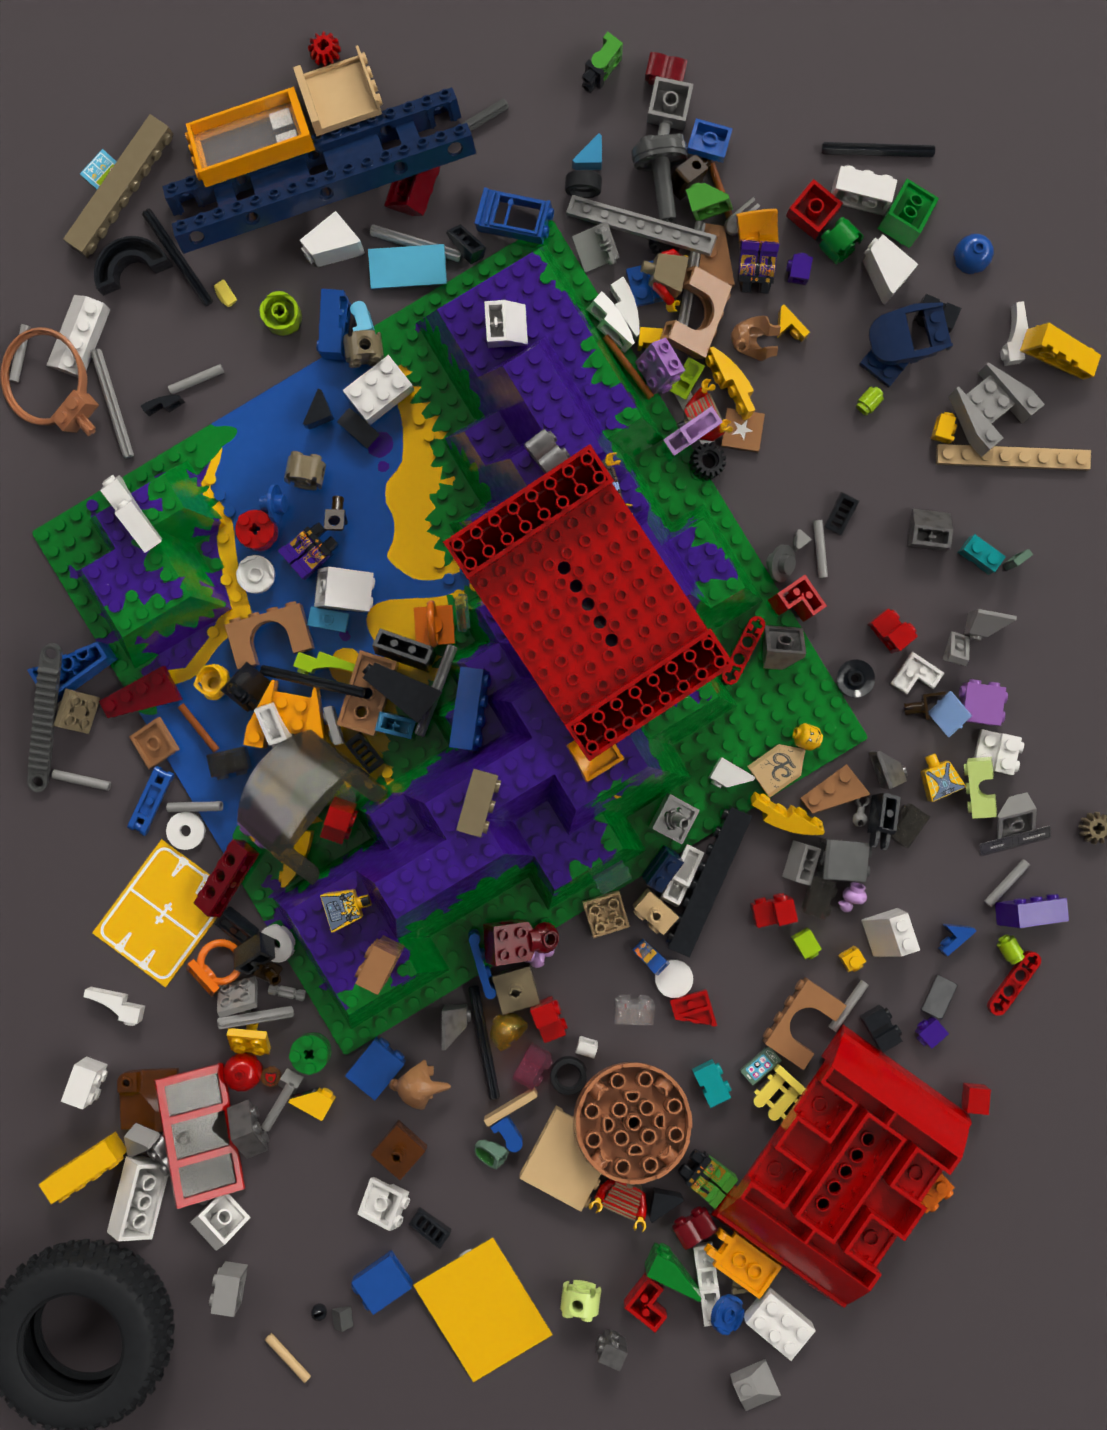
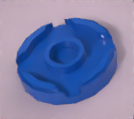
[711,1294,745,1335]

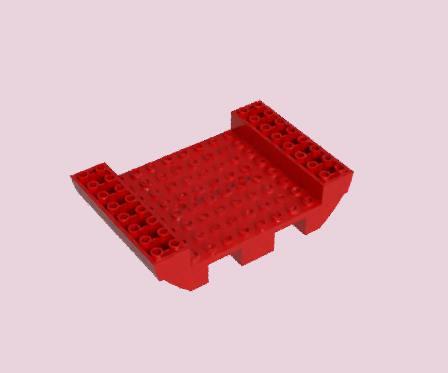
[443,444,734,761]
[711,1025,972,1308]

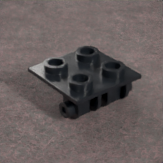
[221,662,271,712]

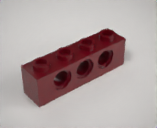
[193,839,259,917]

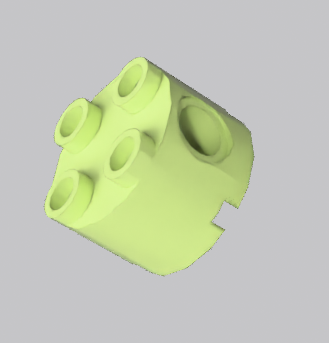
[560,1280,601,1322]

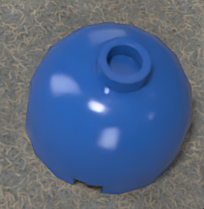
[953,234,994,274]

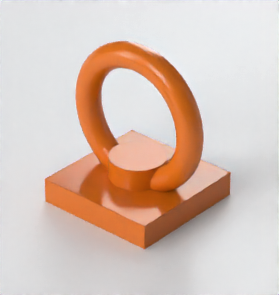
[414,600,455,647]
[186,939,241,997]

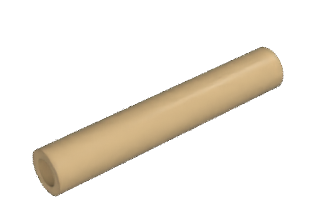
[265,1333,311,1383]

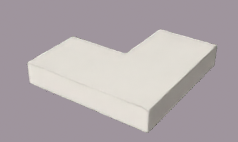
[890,652,944,694]

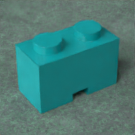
[957,534,1006,575]
[692,1059,732,1108]

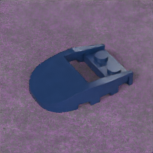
[868,302,953,365]

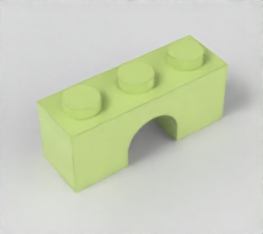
[964,757,997,819]

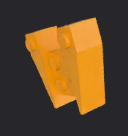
[243,680,327,759]

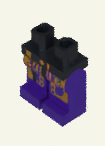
[738,240,779,294]
[278,522,338,580]

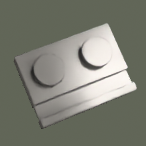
[323,706,345,745]

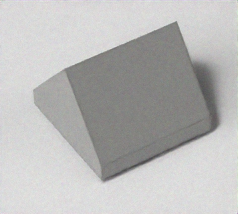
[794,529,812,551]
[278,1068,304,1094]

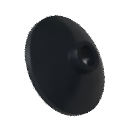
[837,659,875,698]

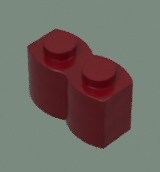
[645,52,688,86]
[672,1206,718,1250]

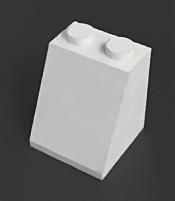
[300,211,365,267]
[863,235,918,305]
[314,566,375,612]
[861,908,920,957]

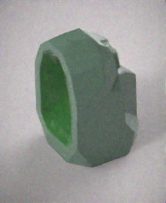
[474,1140,509,1170]

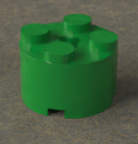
[819,217,864,265]
[289,1032,332,1075]

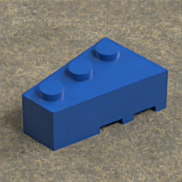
[316,289,351,360]

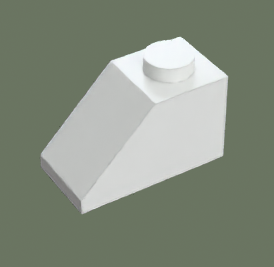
[708,757,755,789]

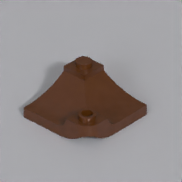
[117,1068,180,1132]

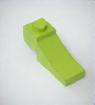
[293,651,355,675]

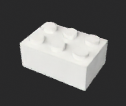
[831,165,897,216]
[343,355,414,425]
[744,1287,816,1361]

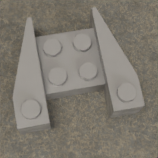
[949,362,1045,457]

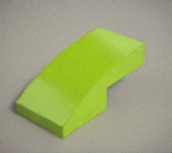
[669,357,705,400]

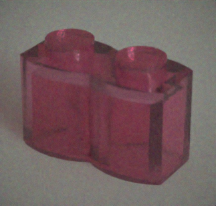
[512,1042,553,1090]

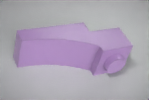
[663,406,722,456]

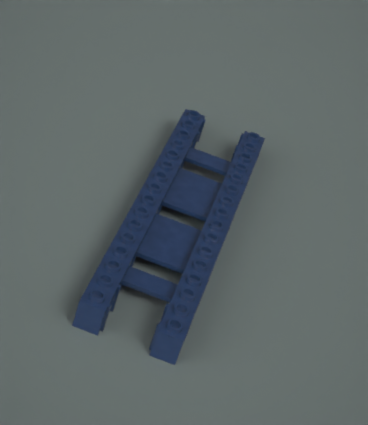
[162,87,477,254]

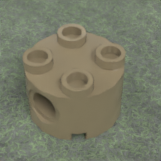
[343,330,384,368]
[284,451,326,490]

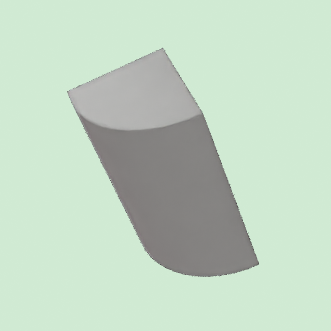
[782,840,821,885]

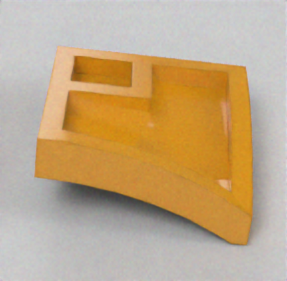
[736,209,779,248]
[566,740,624,783]

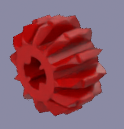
[308,31,341,66]

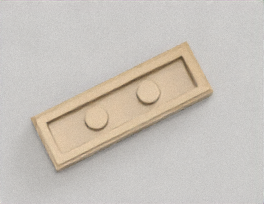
[484,1087,537,1126]

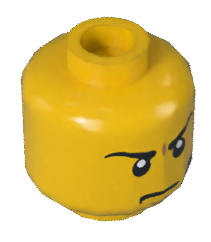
[792,723,823,751]

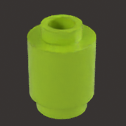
[855,386,884,416]
[997,934,1024,965]

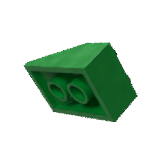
[877,179,939,249]
[645,1242,702,1302]

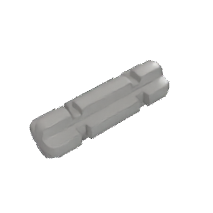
[268,985,306,1001]

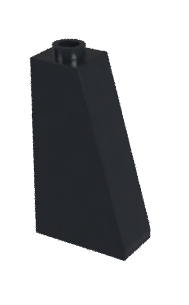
[362,663,442,723]

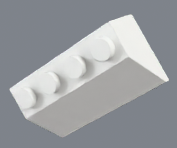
[46,295,110,378]
[107,1156,168,1241]

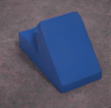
[938,924,976,956]

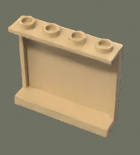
[293,45,383,136]
[520,1105,601,1212]

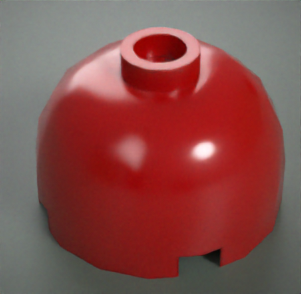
[223,1052,263,1092]

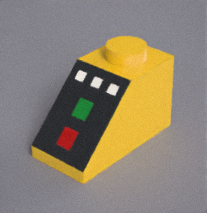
[288,1087,336,1121]

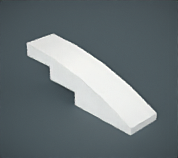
[693,1241,720,1327]

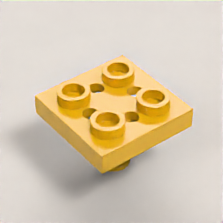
[227,1023,271,1056]

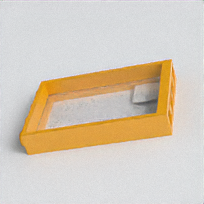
[185,87,315,187]

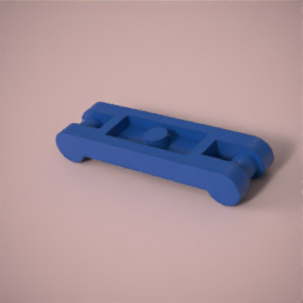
[127,766,175,836]
[468,929,496,999]

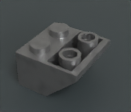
[907,508,953,551]

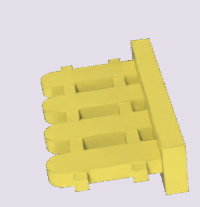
[753,1064,806,1121]

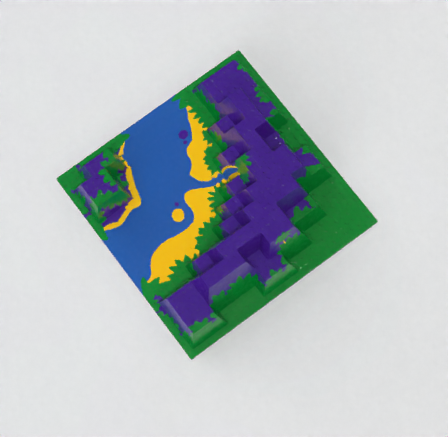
[32,220,867,1054]

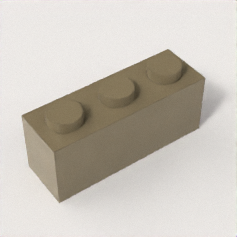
[456,769,501,837]

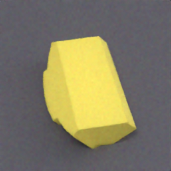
[214,279,237,307]

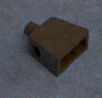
[671,155,712,201]

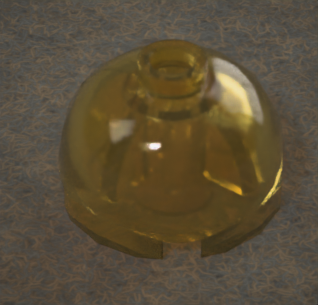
[490,1013,528,1051]

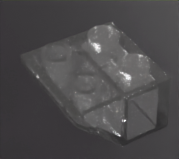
[614,995,655,1025]

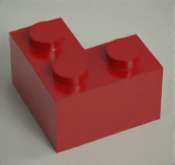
[768,575,827,622]
[867,608,918,654]
[320,796,358,844]
[750,893,798,928]
[530,996,568,1043]
[624,1272,667,1333]

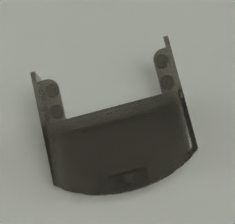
[237,729,388,885]

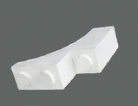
[100,475,162,553]

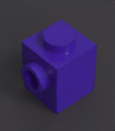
[786,253,813,285]
[915,1016,949,1049]

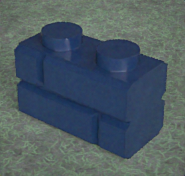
[641,845,684,893]

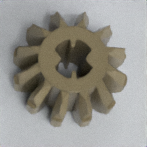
[1078,812,1107,845]

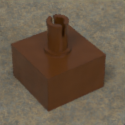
[371,1120,427,1180]

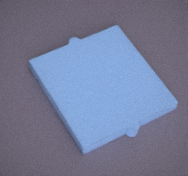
[928,691,972,737]

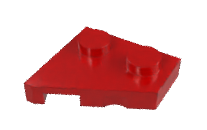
[669,989,717,1027]

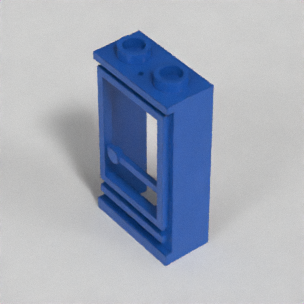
[474,187,554,245]

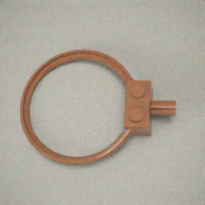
[0,327,99,436]

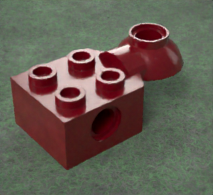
[483,919,559,966]

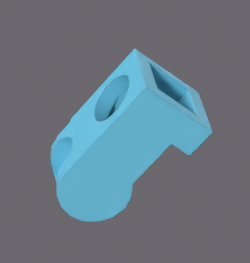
[350,301,376,334]

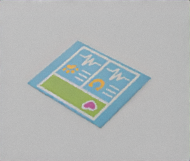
[80,149,117,189]

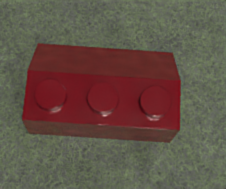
[384,166,440,216]

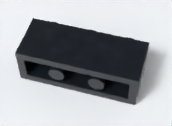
[372,628,436,673]

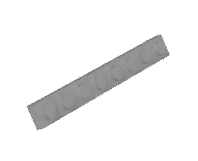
[566,195,717,256]

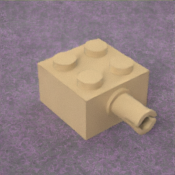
[633,888,679,935]

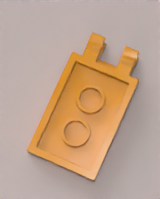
[704,1227,782,1299]

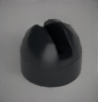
[311,1303,327,1321]

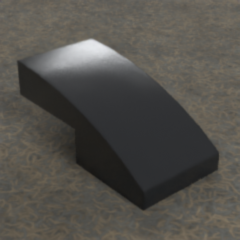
[141,395,185,416]
[337,408,380,449]

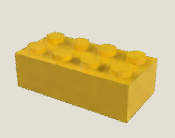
[38,1131,127,1204]

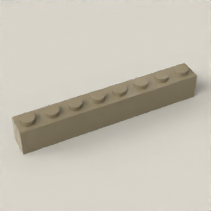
[63,114,173,258]

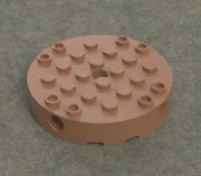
[573,1062,692,1184]

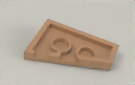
[800,764,871,814]

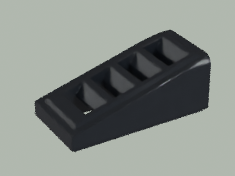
[446,224,486,264]
[824,492,859,535]
[345,732,385,774]
[409,1207,452,1249]

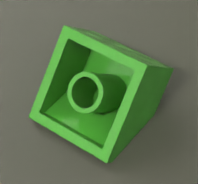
[686,183,733,221]

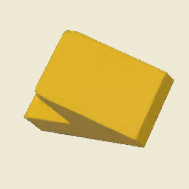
[777,304,810,342]

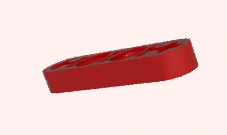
[721,616,765,685]
[987,951,1041,1016]

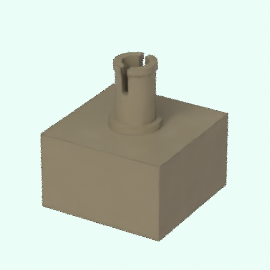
[492,963,540,1014]

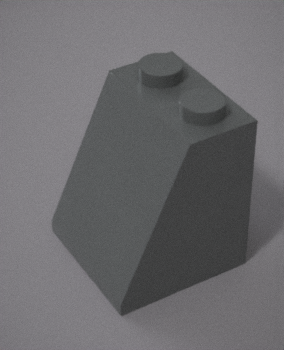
[817,838,872,882]

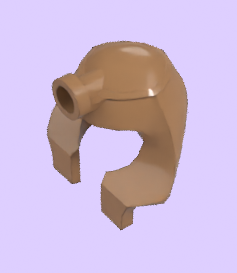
[731,316,781,361]
[389,1060,451,1110]

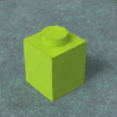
[791,927,822,960]

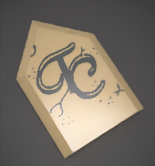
[747,744,805,798]

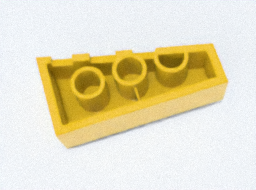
[1020,322,1101,379]

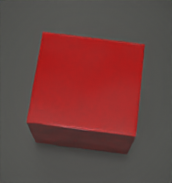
[961,1083,991,1115]

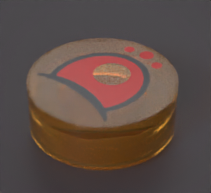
[261,1066,281,1087]

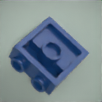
[687,118,733,163]
[626,260,663,307]

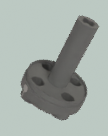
[631,134,688,222]

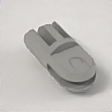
[724,197,763,235]

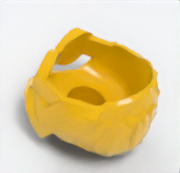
[193,664,230,700]

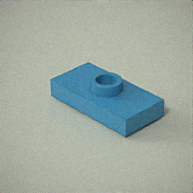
[307,606,350,633]

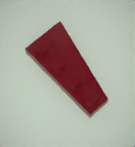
[99,666,183,718]

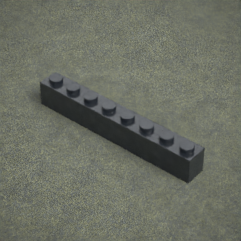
[666,805,752,958]

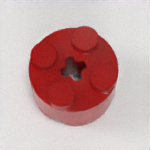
[235,510,278,551]

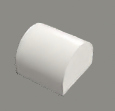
[575,1036,598,1059]

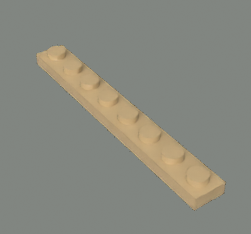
[936,444,1091,471]

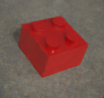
[786,179,843,240]

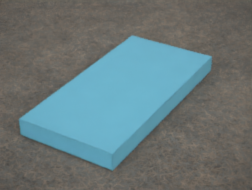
[368,244,447,289]

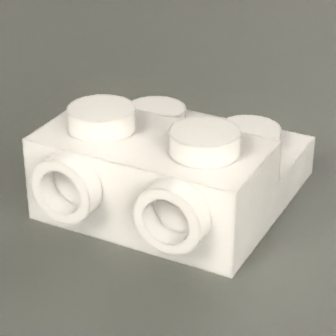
[974,729,1024,775]
[357,1177,410,1231]

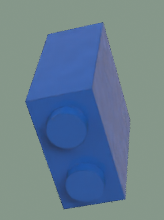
[345,1037,406,1101]
[351,1250,413,1315]

